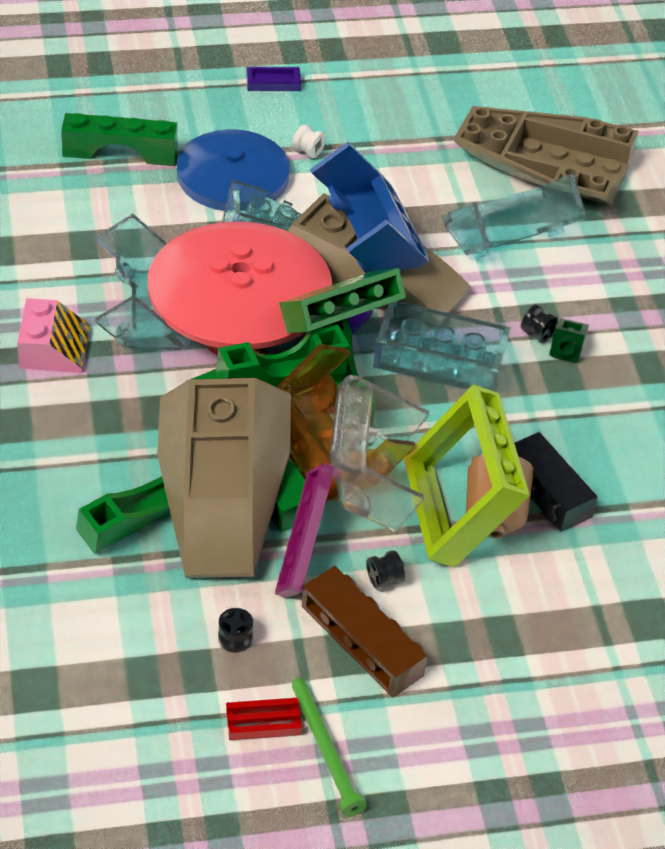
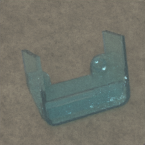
[442,173,587,260]
[95,213,194,350]

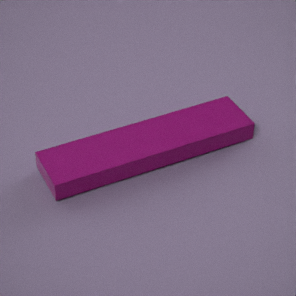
[275,463,335,598]

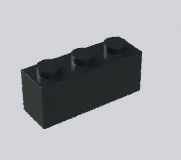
[514,432,598,532]

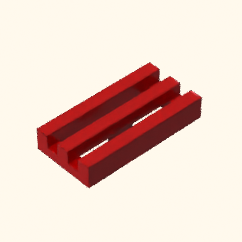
[226,697,302,740]

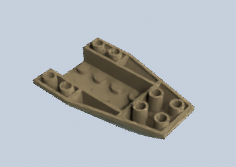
[454,106,638,206]
[288,193,471,325]
[157,378,291,578]

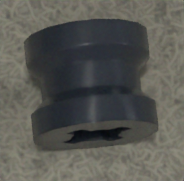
[520,304,558,342]
[366,550,405,590]
[218,608,253,653]

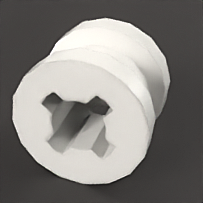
[292,124,326,159]

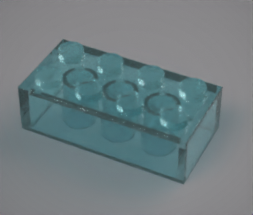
[373,301,511,392]

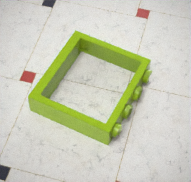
[403,384,530,567]

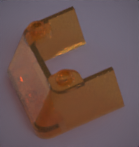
[277,344,417,501]

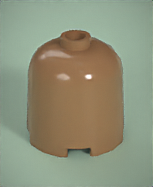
[466,454,533,538]

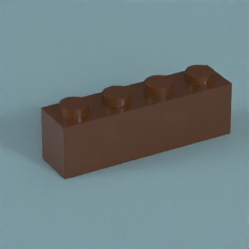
[301,566,428,698]

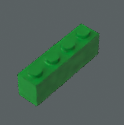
[279,268,406,333]

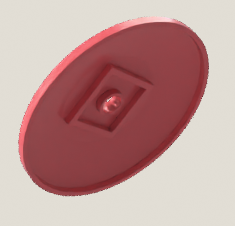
[148,221,332,349]

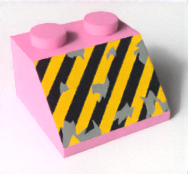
[17,298,90,373]

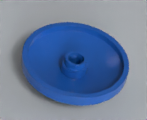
[177,129,290,212]

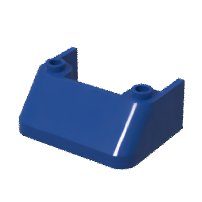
[310,142,430,273]

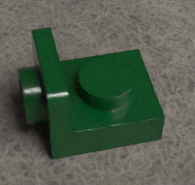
[549,318,589,363]

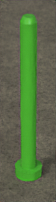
[292,678,367,817]

